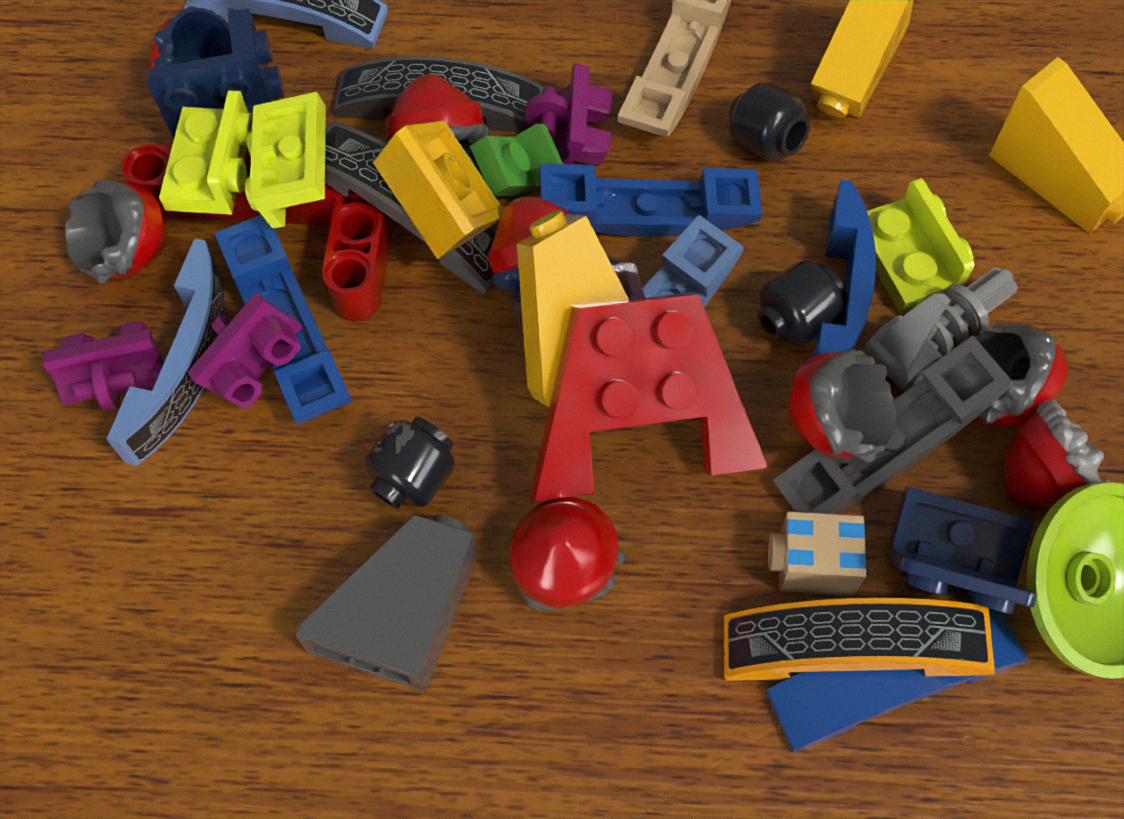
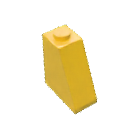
[811,0,913,118]
[989,57,1124,234]
[517,210,629,407]

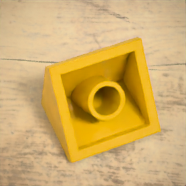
[373,120,504,259]

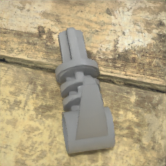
[863,267,1018,393]

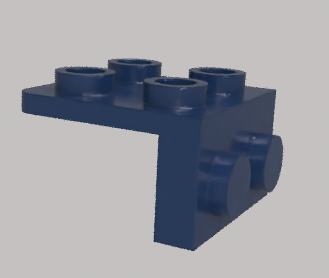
[147,8,285,139]
[886,486,1037,614]

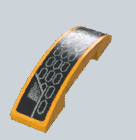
[724,598,995,681]

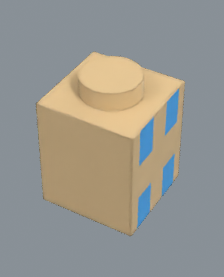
[768,512,866,597]

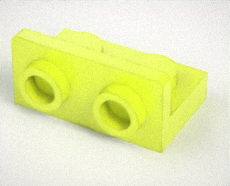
[159,91,253,215]
[245,92,326,229]
[867,178,975,315]

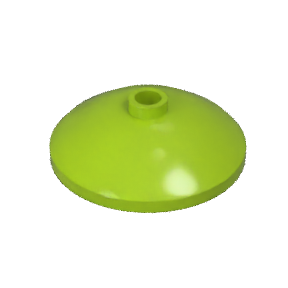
[1027,482,1124,679]

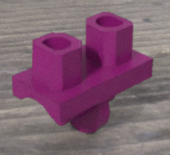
[525,63,612,166]
[187,292,303,409]
[42,321,164,411]

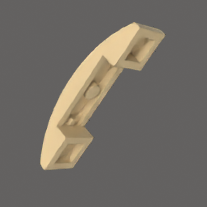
[617,0,732,138]

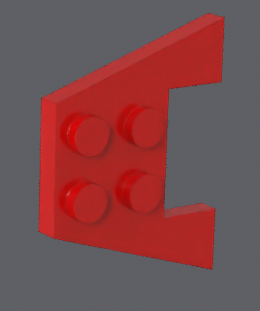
[529,293,768,502]

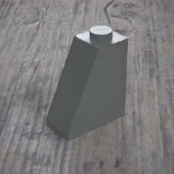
[295,515,478,693]

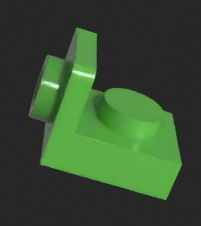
[470,124,563,196]

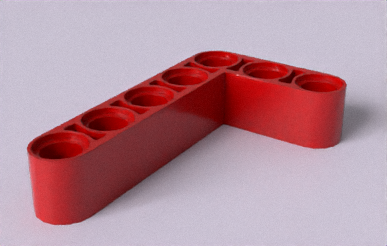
[121,144,394,322]

